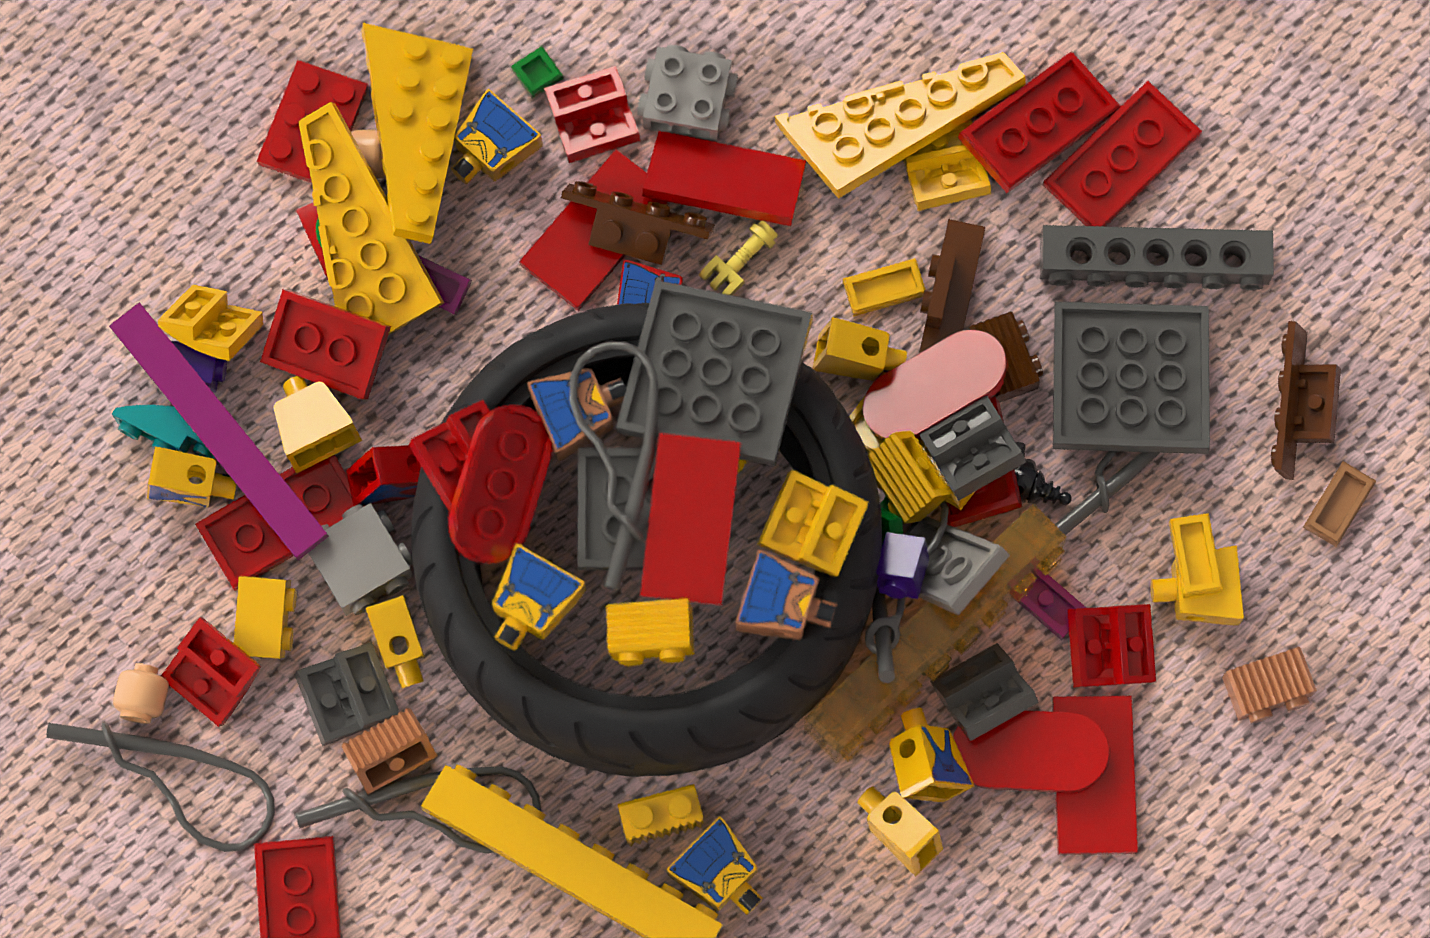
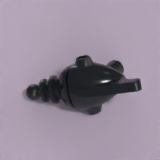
[1014,442,1072,505]

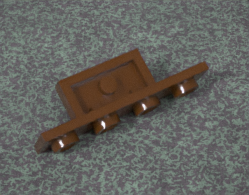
[561,181,715,265]
[919,219,986,354]
[1271,321,1341,480]

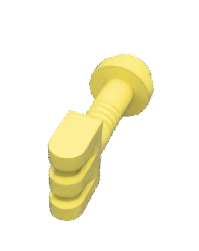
[699,221,778,296]

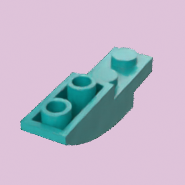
[112,405,215,459]

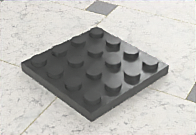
[616,280,813,466]
[1052,301,1210,454]

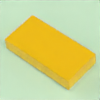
[842,258,926,317]
[1169,513,1223,598]

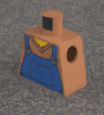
[527,369,626,462]
[735,550,837,639]

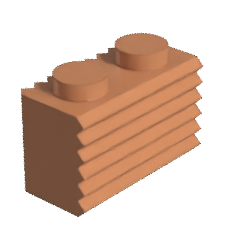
[1222,647,1317,724]
[341,708,438,795]

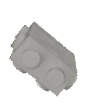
[637,45,738,142]
[309,503,413,616]

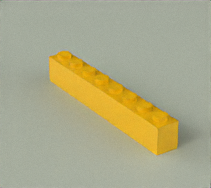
[421,764,723,938]

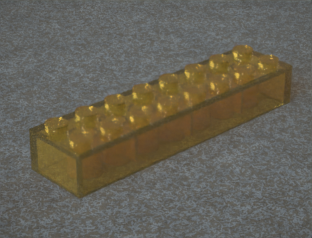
[804,504,1067,764]

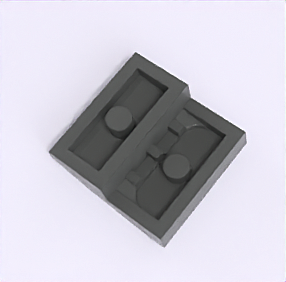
[919,395,1027,501]
[295,642,399,746]
[930,643,1039,741]

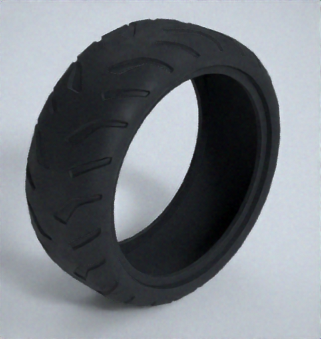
[411,303,882,777]

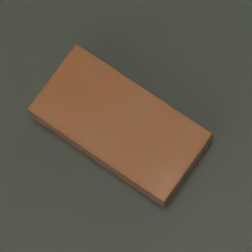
[1303,461,1376,547]

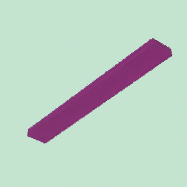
[109,302,329,561]

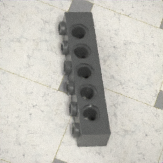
[1040,225,1274,290]

